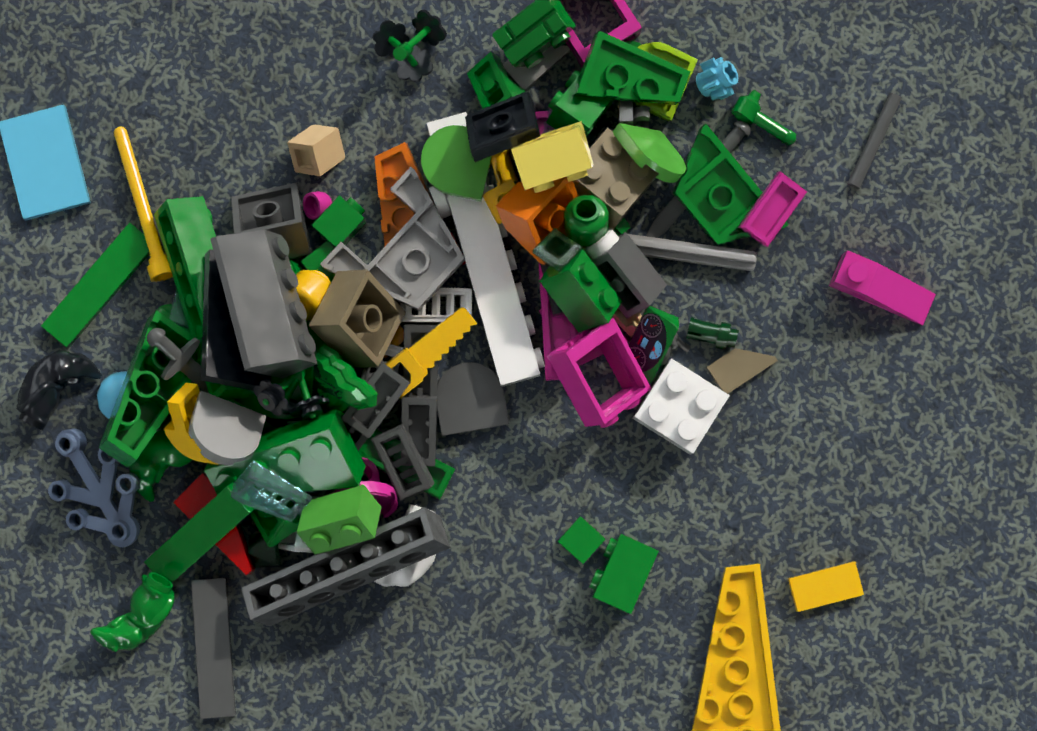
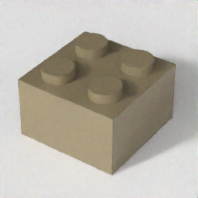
[573,128,658,230]
[309,269,406,368]

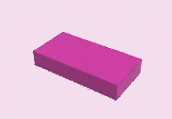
[738,172,807,247]

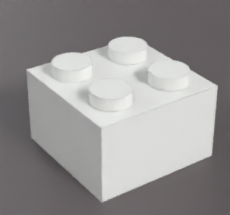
[633,358,730,455]

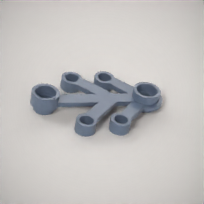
[48,428,140,548]

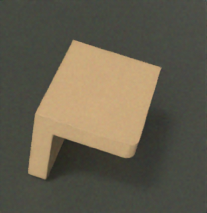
[287,125,345,176]

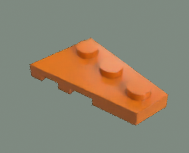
[374,142,434,246]

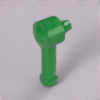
[731,90,796,146]

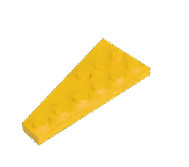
[692,563,781,731]

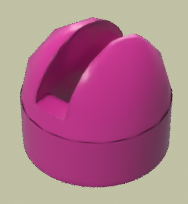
[303,191,332,220]

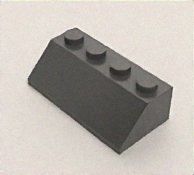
[211,229,317,379]

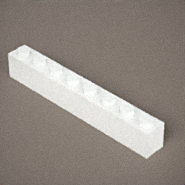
[427,112,545,387]

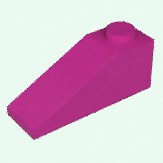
[829,250,936,326]

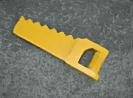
[386,307,477,398]

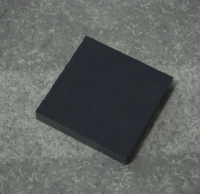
[465,91,540,162]

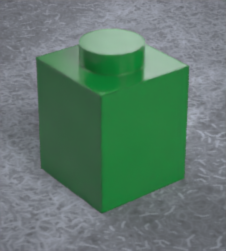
[312,195,367,248]

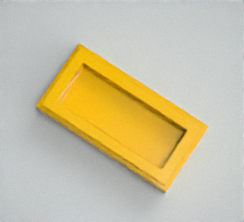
[788,561,864,612]

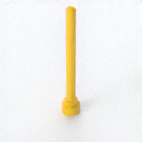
[114,127,173,282]

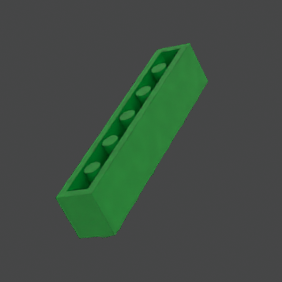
[154,196,254,400]

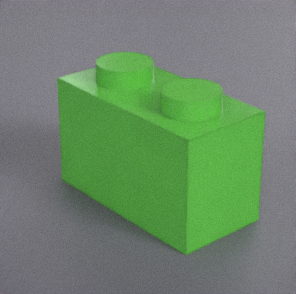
[297,485,381,555]

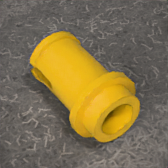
[491,149,518,186]

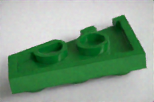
[573,31,691,105]

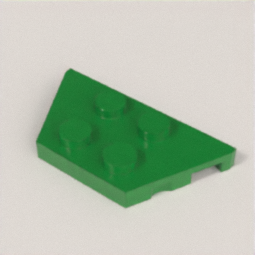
[673,124,789,245]

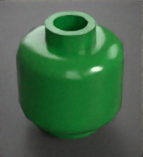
[564,195,609,246]

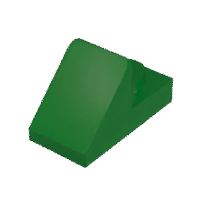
[467,52,526,109]

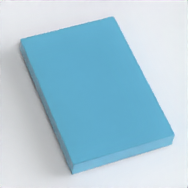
[0,104,91,221]

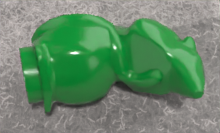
[128,430,192,502]
[90,572,175,652]

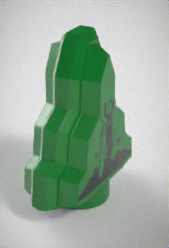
[304,345,378,412]

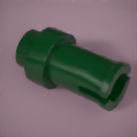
[686,317,739,350]

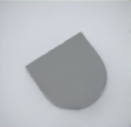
[189,391,266,466]

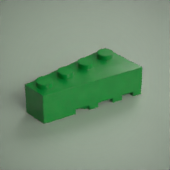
[99,310,200,468]
[204,409,366,497]

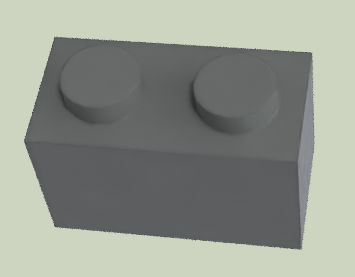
[591,232,667,318]

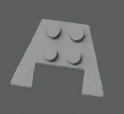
[320,167,465,310]

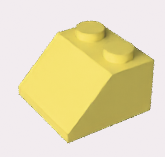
[511,121,593,193]

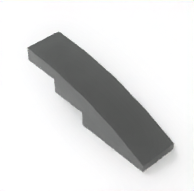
[401,324,439,466]
[340,362,410,451]

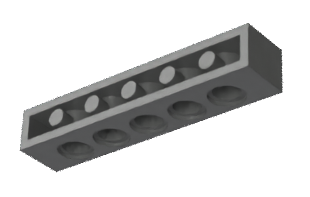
[242,507,451,626]

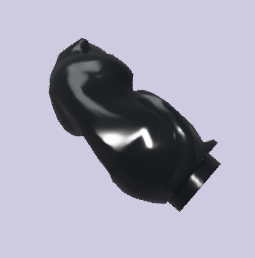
[16,350,102,430]

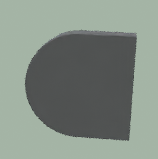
[437,362,509,436]

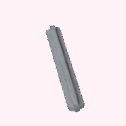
[628,234,757,271]

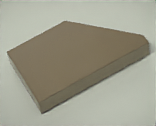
[706,348,778,394]

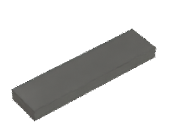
[191,578,236,719]

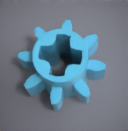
[696,57,738,101]

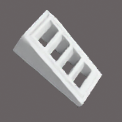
[400,288,472,324]

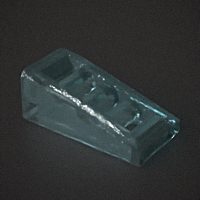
[231,461,312,522]

